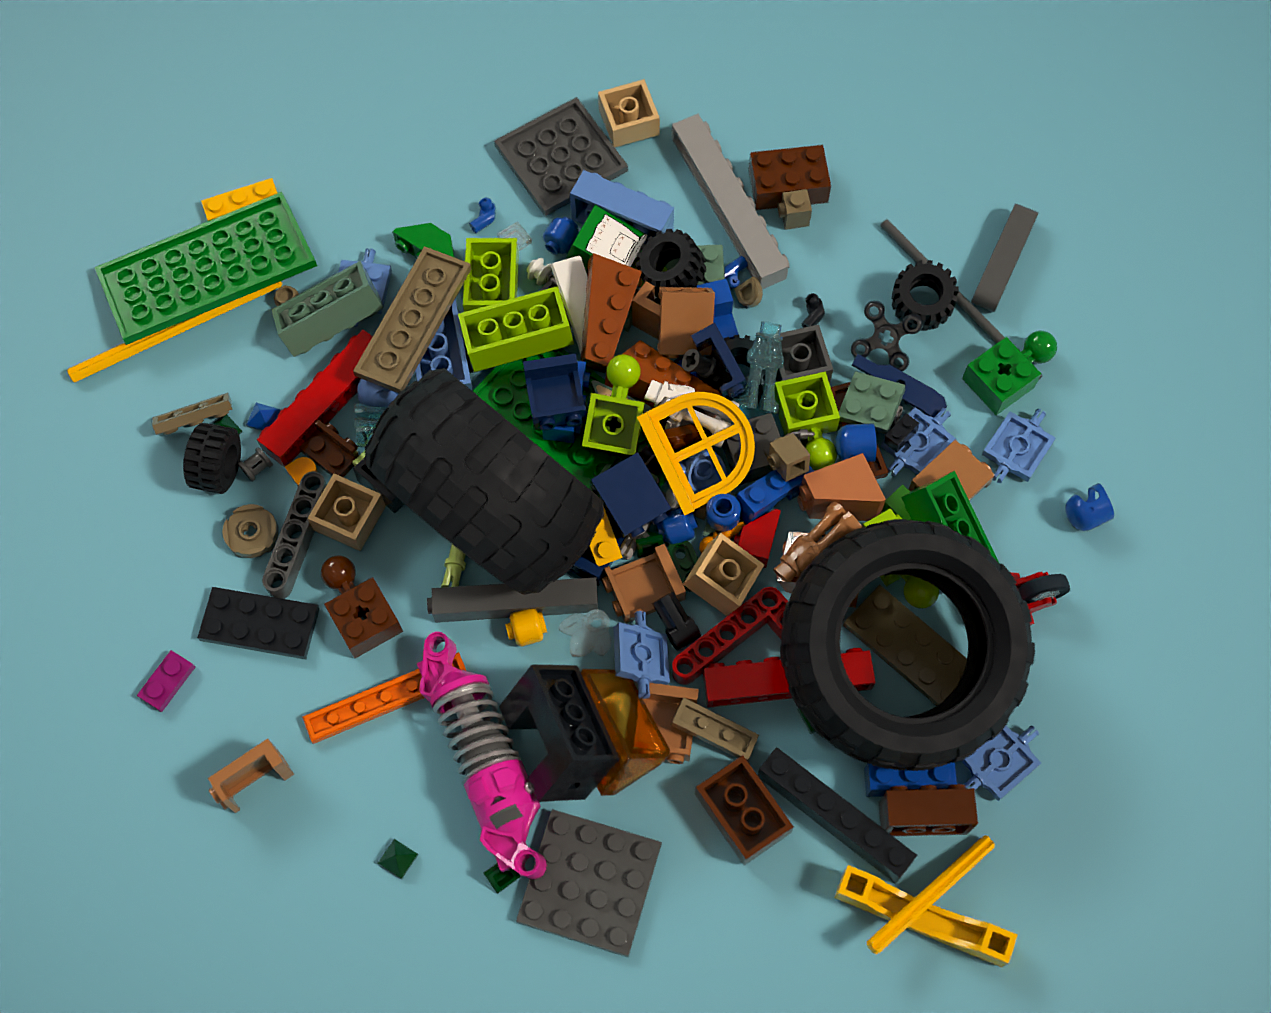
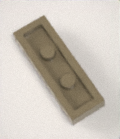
[152,393,232,435]
[670,697,759,761]

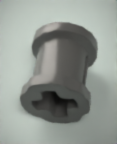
[682,349,717,379]
[237,447,273,482]

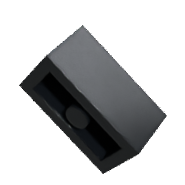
[884,413,919,452]

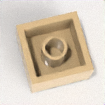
[598,79,660,147]
[307,473,386,551]
[683,533,764,616]

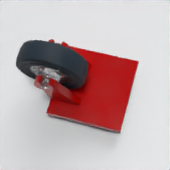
[1010,571,1070,626]

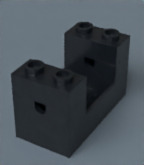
[499,665,620,802]

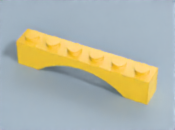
[834,865,1018,967]

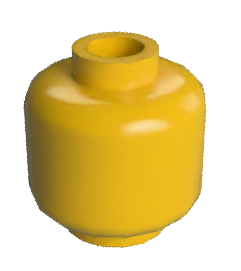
[505,609,547,647]

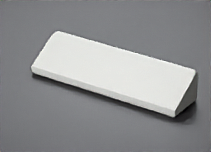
[550,256,588,353]

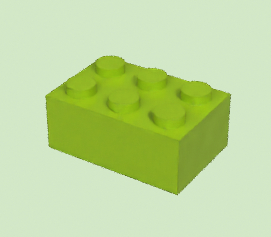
[463,238,519,312]

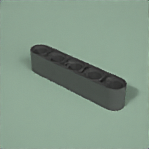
[971,203,1039,312]
[262,471,327,599]

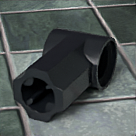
[652,592,701,651]

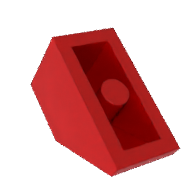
[734,509,781,568]

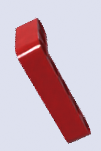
[672,587,788,685]

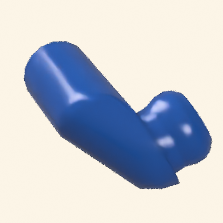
[469,197,496,233]
[724,256,748,289]

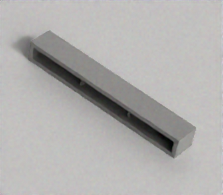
[672,114,790,289]

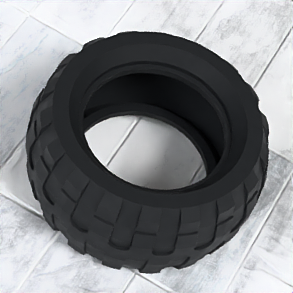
[365,368,604,595]
[780,519,1035,771]

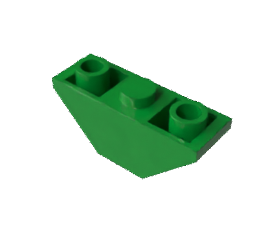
[392,223,455,260]

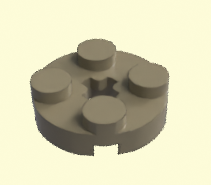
[222,504,278,558]

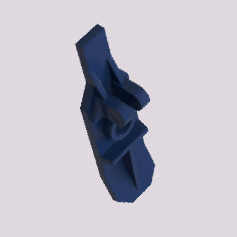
[851,354,947,418]

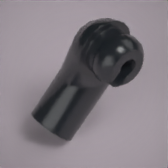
[801,293,825,328]

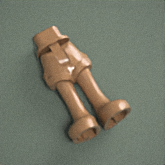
[773,502,862,584]

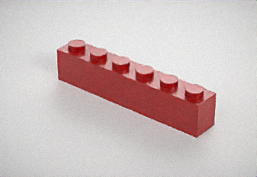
[257,330,373,468]
[703,648,876,708]

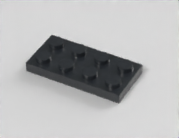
[197,587,320,660]

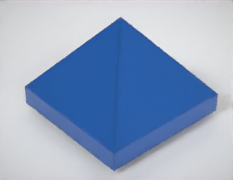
[246,403,281,430]

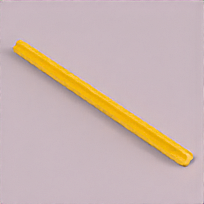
[67,281,282,382]

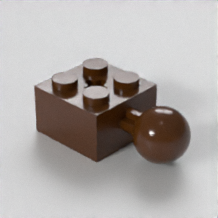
[321,555,403,659]

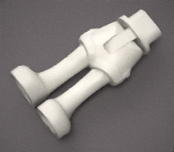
[644,380,739,448]

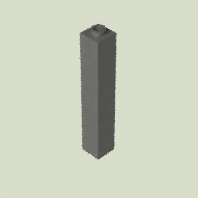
[427,577,598,623]

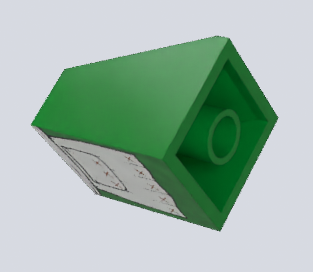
[565,205,648,274]

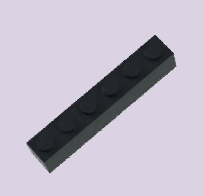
[757,747,917,884]

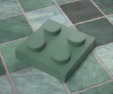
[839,371,905,434]

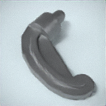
[782,429,814,440]

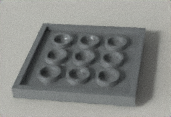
[494,97,628,216]
[516,809,662,957]

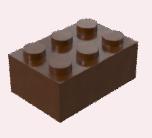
[748,145,831,210]
[695,755,794,865]
[879,784,978,837]

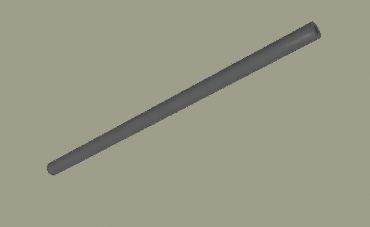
[880,219,1043,381]

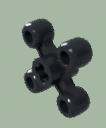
[851,300,923,372]

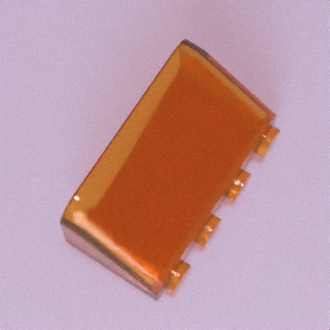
[581,669,670,796]

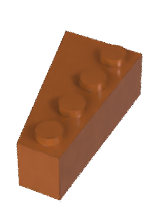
[581,253,642,373]
[605,340,722,418]

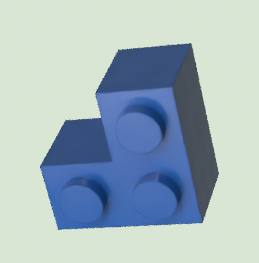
[696,279,739,350]

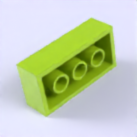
[458,286,574,372]

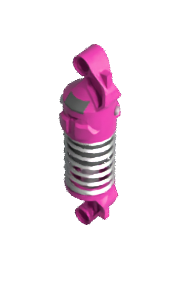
[417,631,547,879]

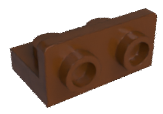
[299,420,359,478]

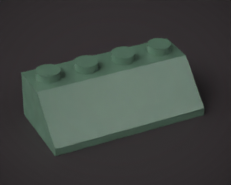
[272,261,384,357]

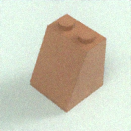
[797,453,886,521]

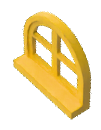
[637,392,755,515]

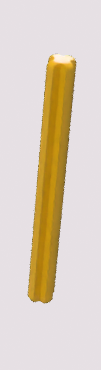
[866,835,995,954]

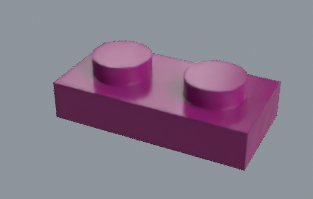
[137,650,195,712]

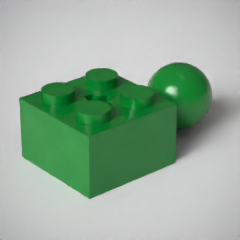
[962,331,1057,415]

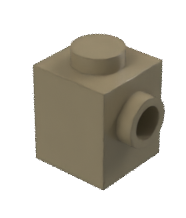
[778,189,812,230]
[767,433,810,482]

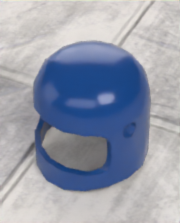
[835,423,877,462]
[1065,483,1114,531]

